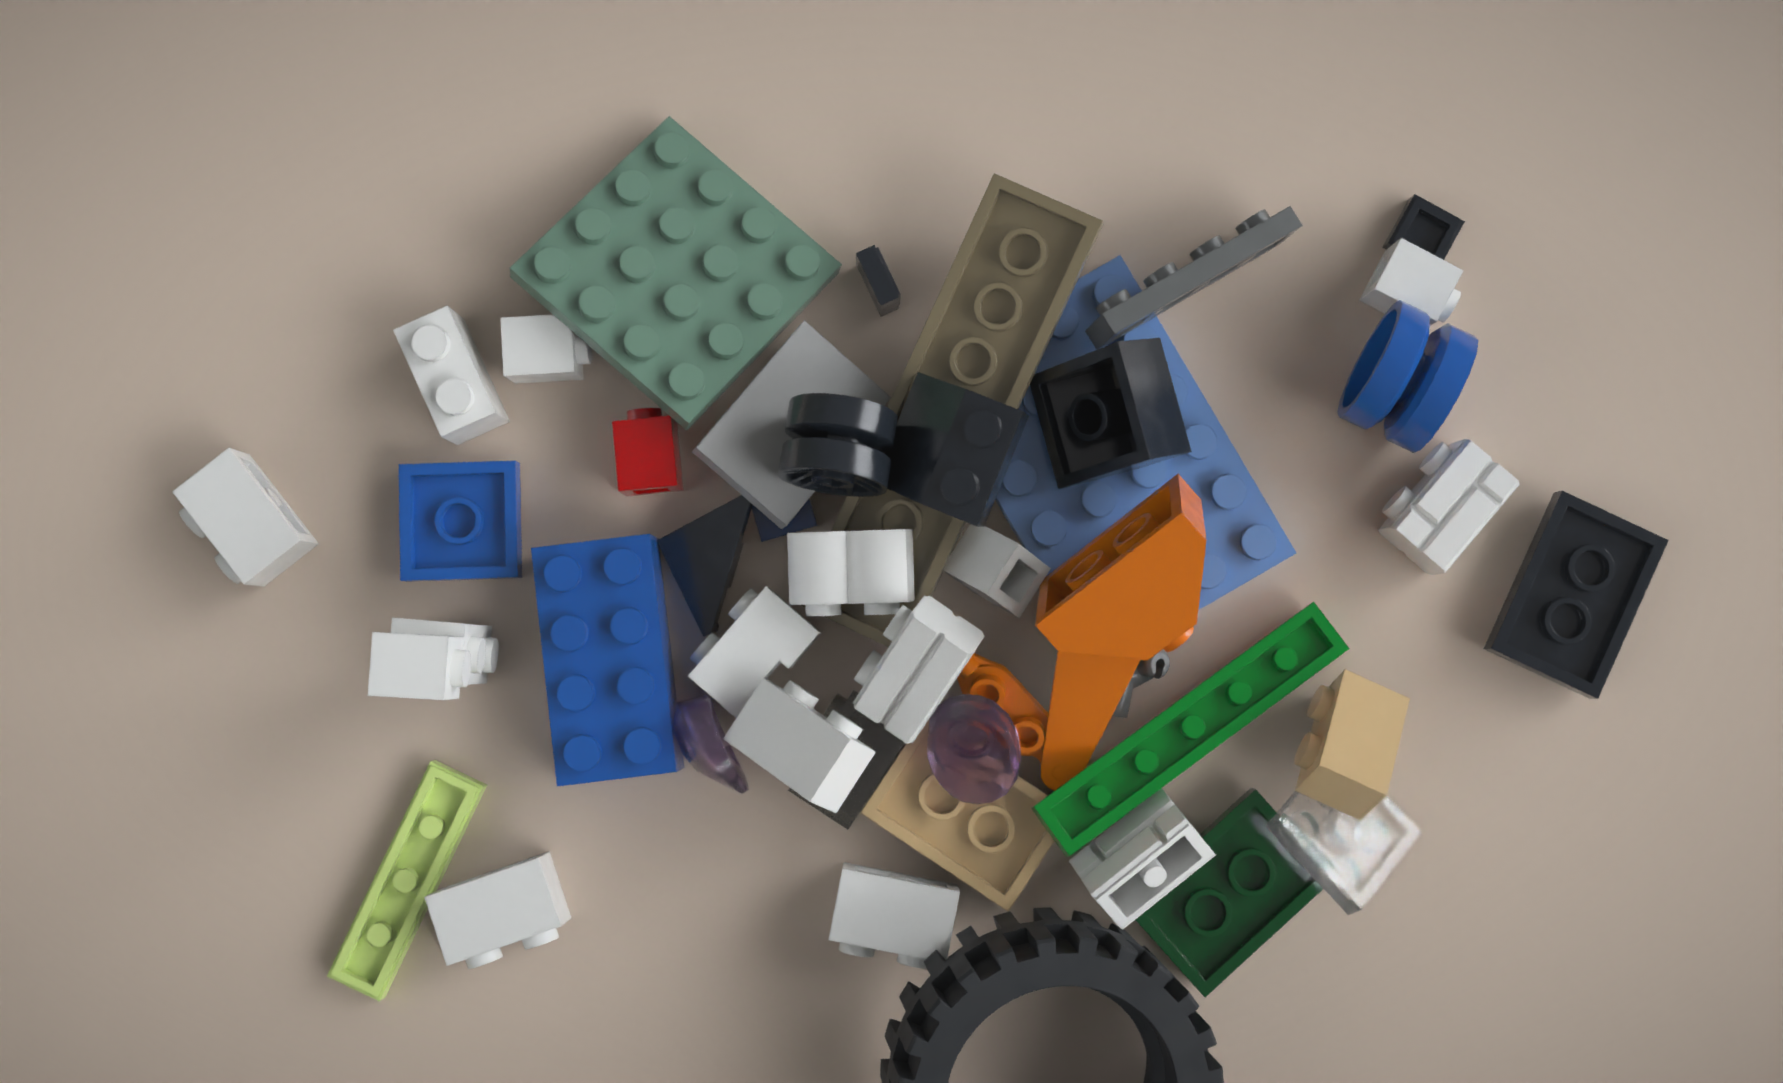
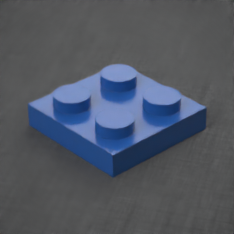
[399,461,522,582]

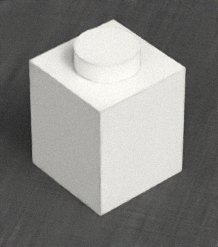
[1359,238,1464,326]
[501,315,592,384]
[943,524,1051,618]
[368,632,471,700]

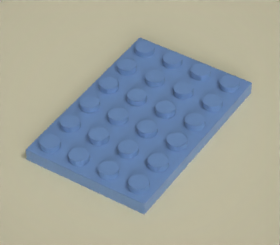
[995,255,1296,610]

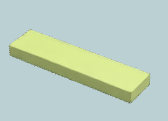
[327,760,487,1002]

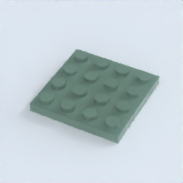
[510,116,842,430]

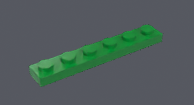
[1031,602,1350,857]

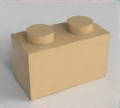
[1294,669,1410,820]

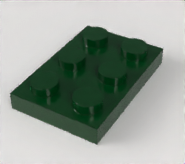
[1135,788,1336,998]

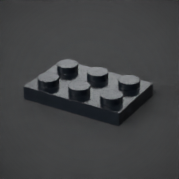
[1483,491,1669,699]

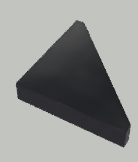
[656,495,753,637]

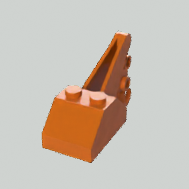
[957,474,1207,791]

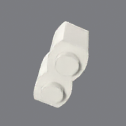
[787,529,915,616]

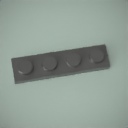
[1085,206,1303,350]

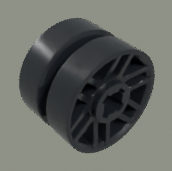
[778,393,898,497]

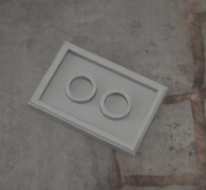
[692,320,891,529]

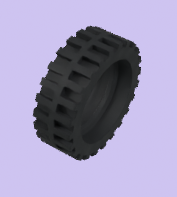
[880,907,1224,1083]

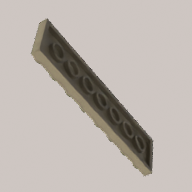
[801,173,1103,647]

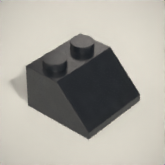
[1030,338,1192,489]
[885,372,1029,527]

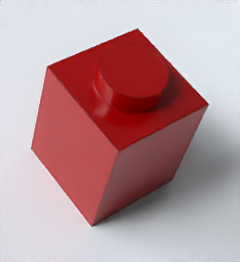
[612,408,684,496]

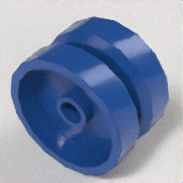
[1337,300,1479,453]

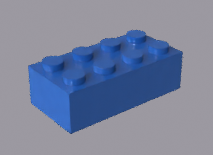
[531,534,685,787]

